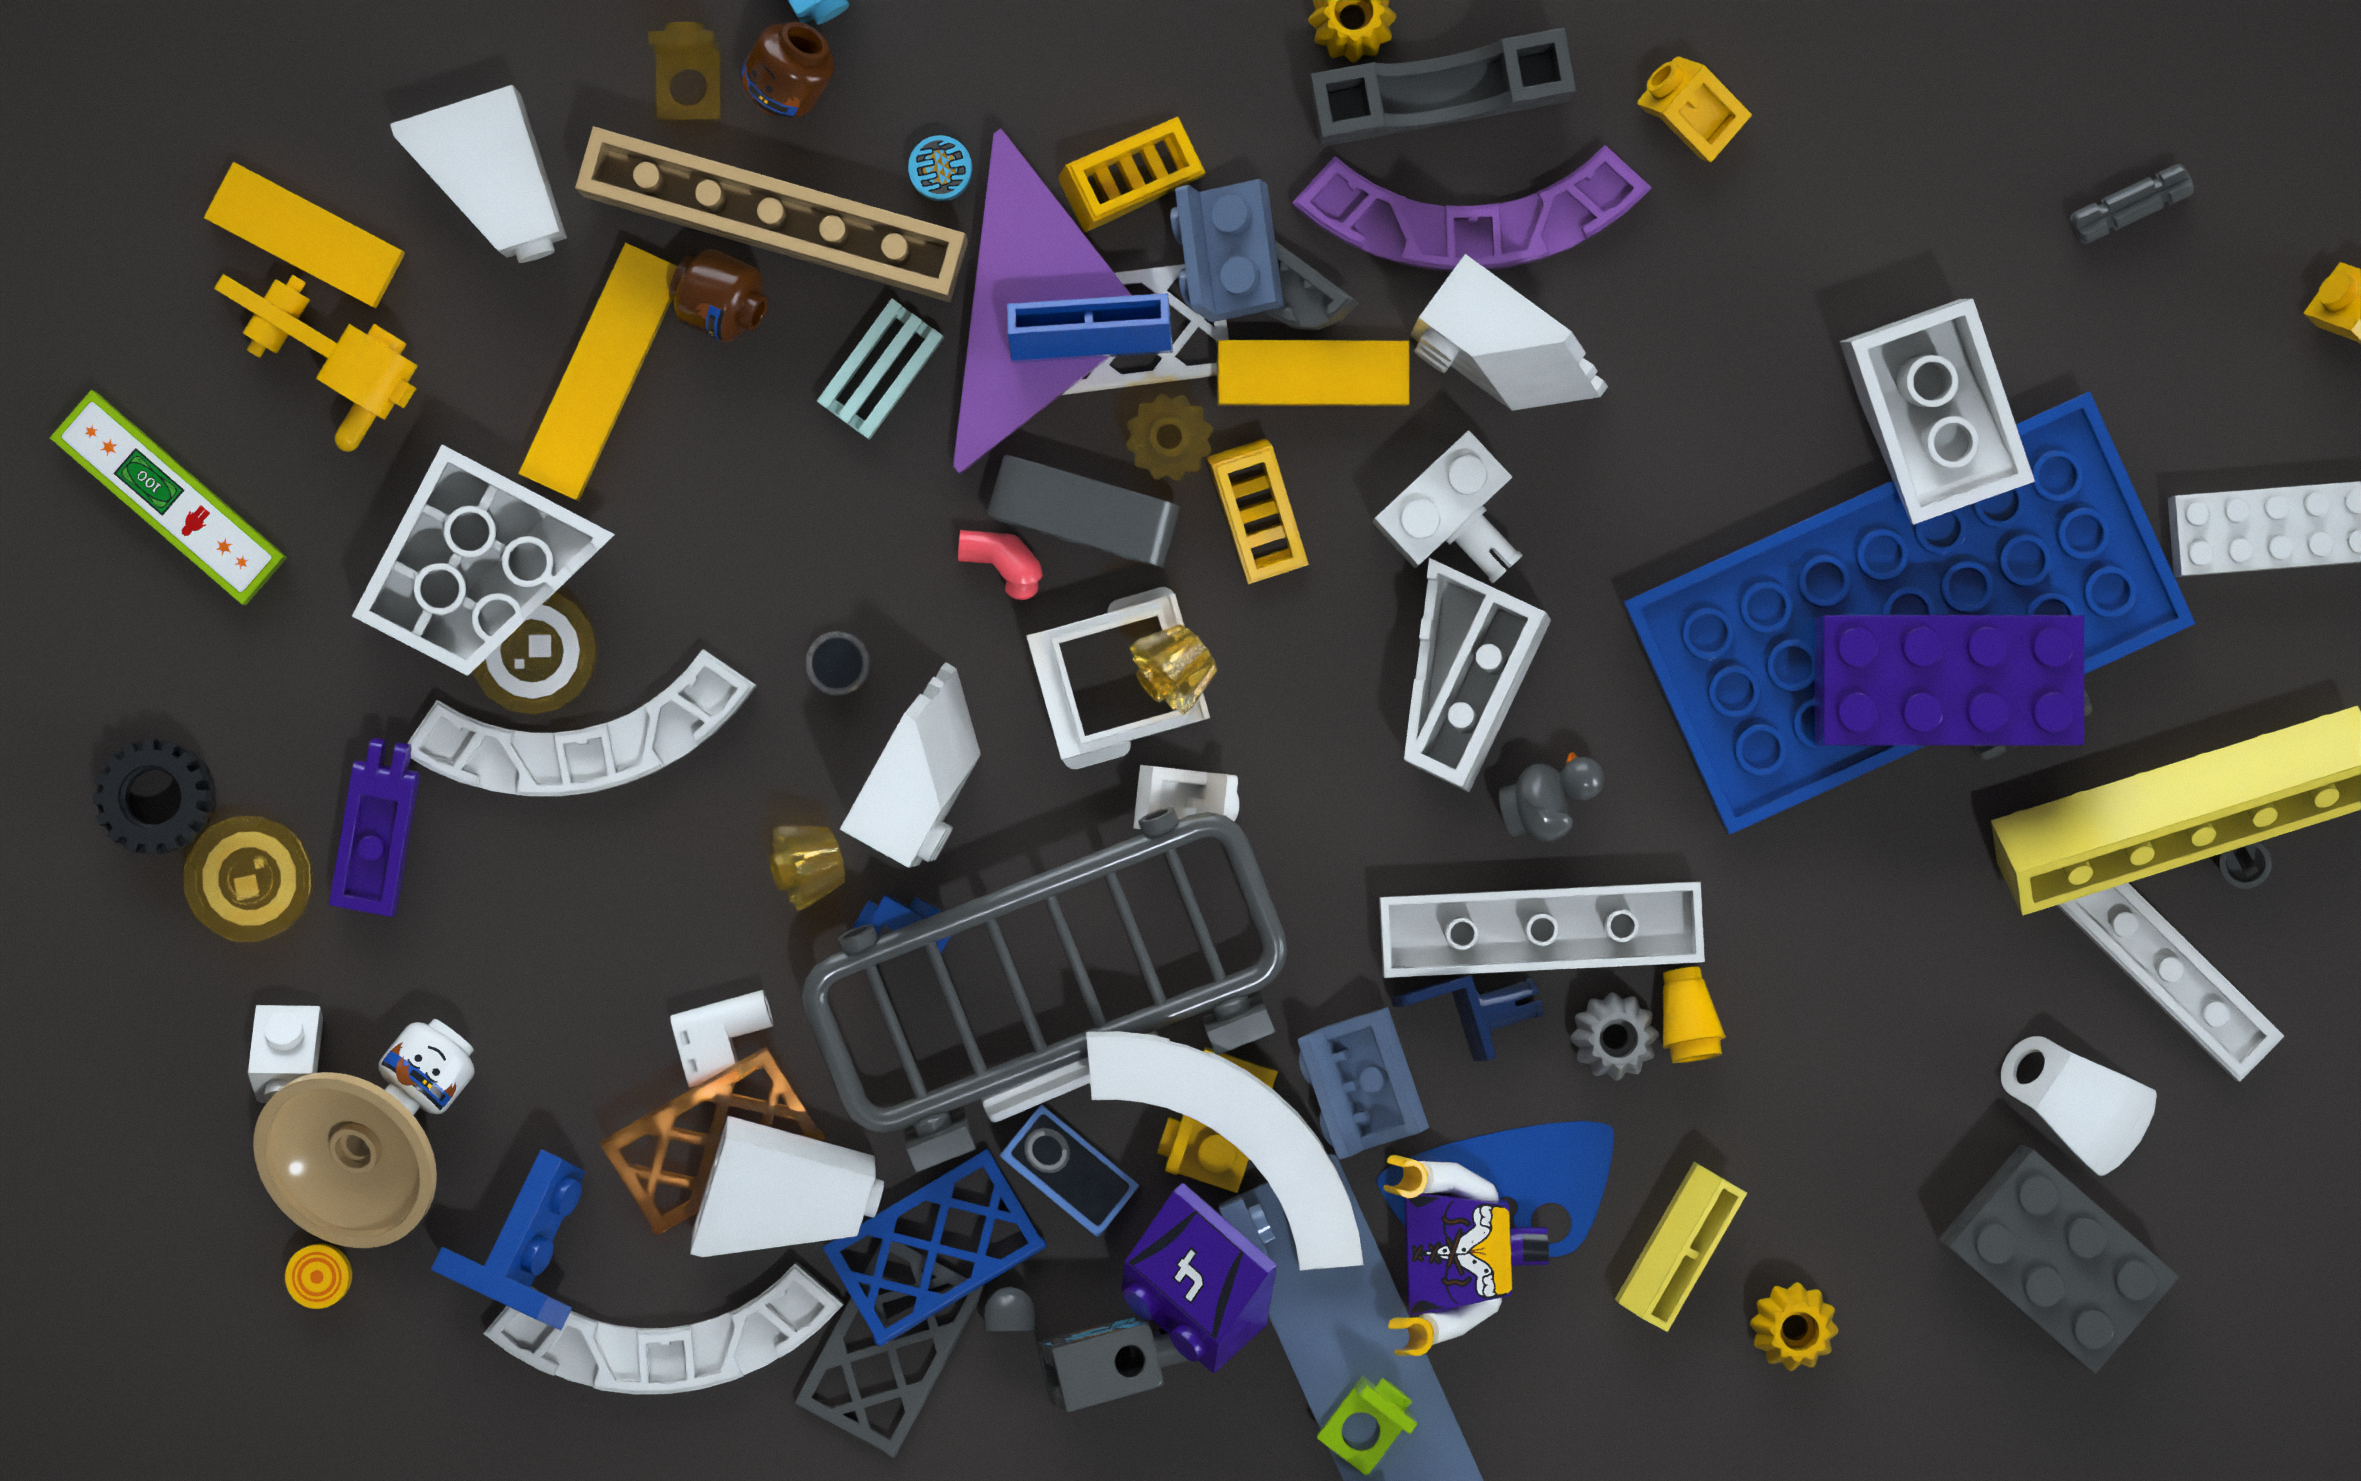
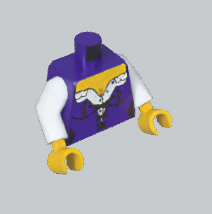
[1383,1155,1549,1356]

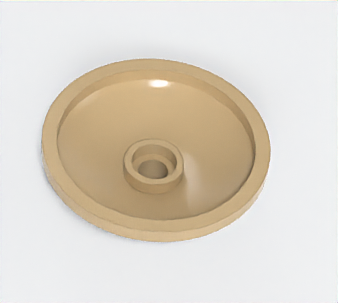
[253,1072,437,1248]

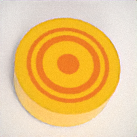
[285,1243,352,1309]

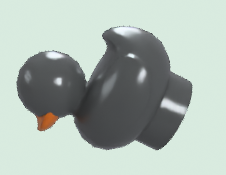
[1499,752,1605,842]

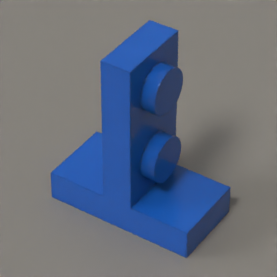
[431,1149,586,1331]

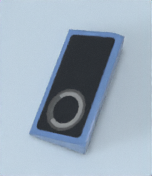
[1000,1104,1139,1237]

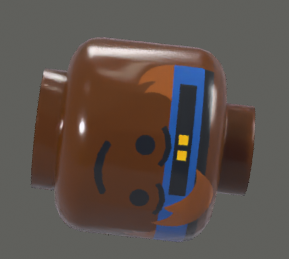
[740,21,835,118]
[669,248,769,342]

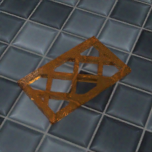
[600,1046,825,1235]

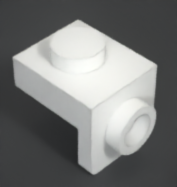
[1133,765,1239,829]
[248,1005,323,1103]

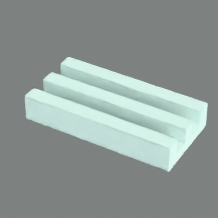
[817,299,944,440]

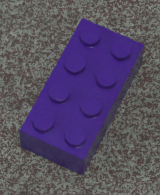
[1815,615,2084,746]

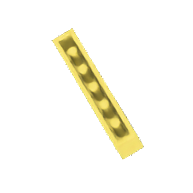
[1991,706,2361,916]

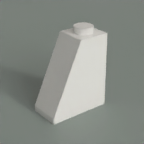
[390,85,567,263]
[690,1116,884,1257]

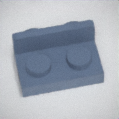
[1171,179,1284,322]

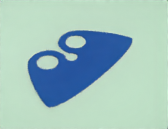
[1376,1121,1614,1257]

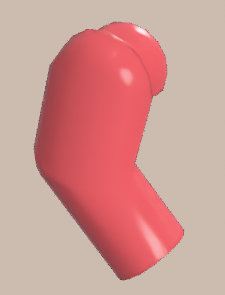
[958,530,1043,600]

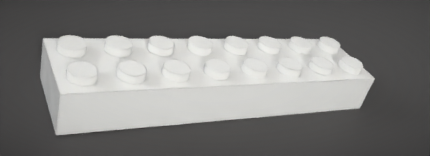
[2168,481,2361,577]
[1379,881,1705,978]

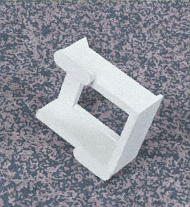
[1026,587,1210,769]

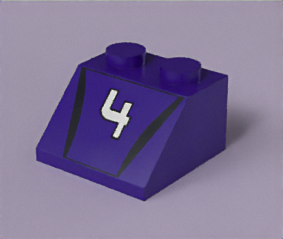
[1121,1183,1277,1374]

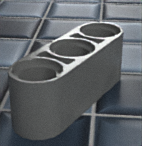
[986,455,1181,568]

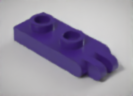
[329,737,420,917]

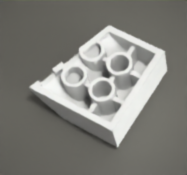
[1410,254,1608,411]
[352,445,615,676]
[840,662,981,868]

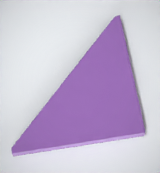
[953,128,1132,474]

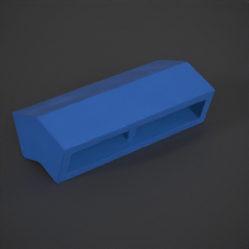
[1007,293,1173,363]

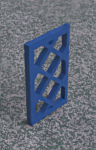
[822,1149,1047,1347]

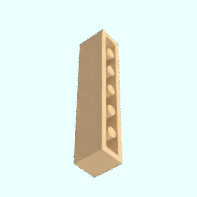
[575,126,968,303]

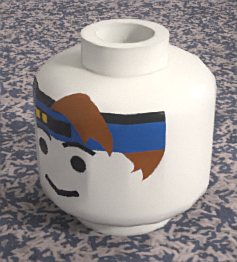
[378,1019,475,1115]

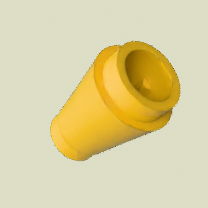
[1663,967,1726,1063]

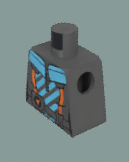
[1036,1317,1190,1413]

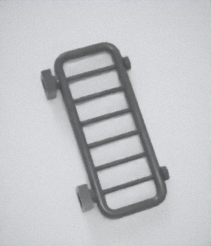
[802,807,1288,1172]

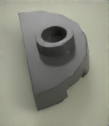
[1265,241,1360,330]

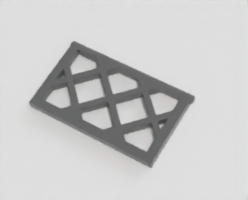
[794,1239,986,1458]

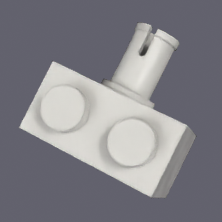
[1372,430,1523,584]

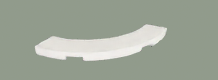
[407,649,757,796]
[1086,1031,1364,1271]
[483,1262,844,1394]

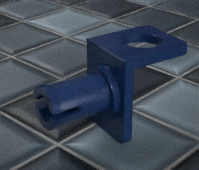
[1390,975,1544,1061]

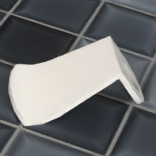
[2001,1036,2157,1176]

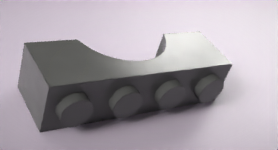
[1309,28,1576,147]

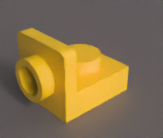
[1637,56,1752,163]

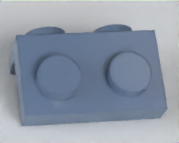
[1298,1007,1429,1160]

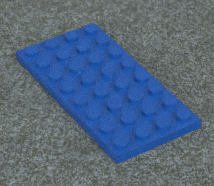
[1622,391,2196,835]

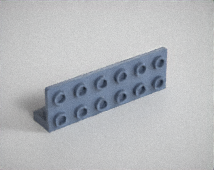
[1219,1153,1484,1481]

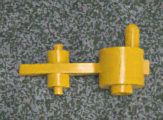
[214,274,418,452]

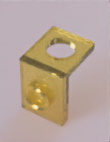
[648,22,721,120]

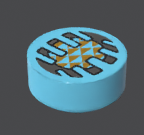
[908,135,973,202]

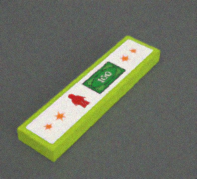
[50,390,288,605]

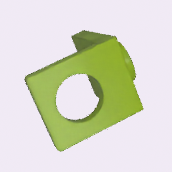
[1317,1376,1418,1475]

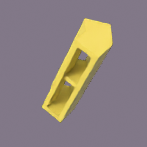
[1615,1162,1747,1332]

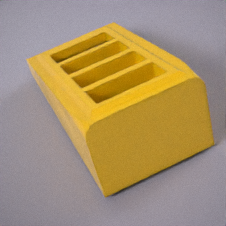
[1058,117,1205,232]
[1206,439,1309,585]

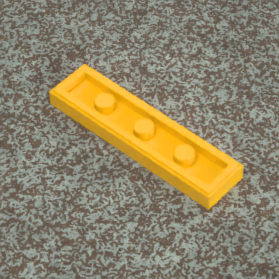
[518,242,678,502]

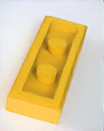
[204,162,405,309]
[1217,340,1409,406]

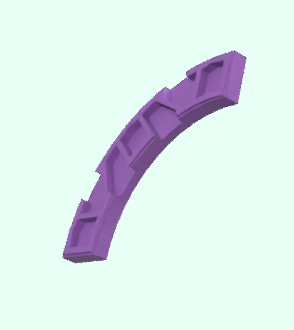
[1292,145,1652,272]

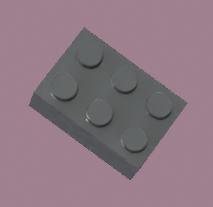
[1938,1144,2180,1374]

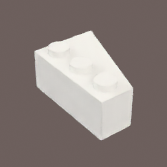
[1404,558,1551,792]

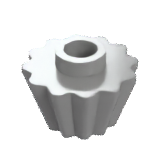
[1570,992,1659,1081]

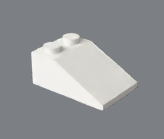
[1840,299,2035,524]

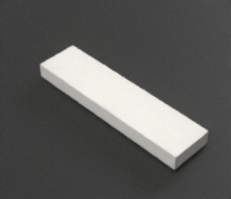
[2057,883,2284,1082]

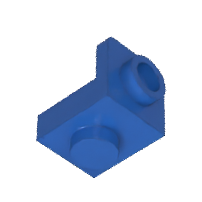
[852,894,952,954]

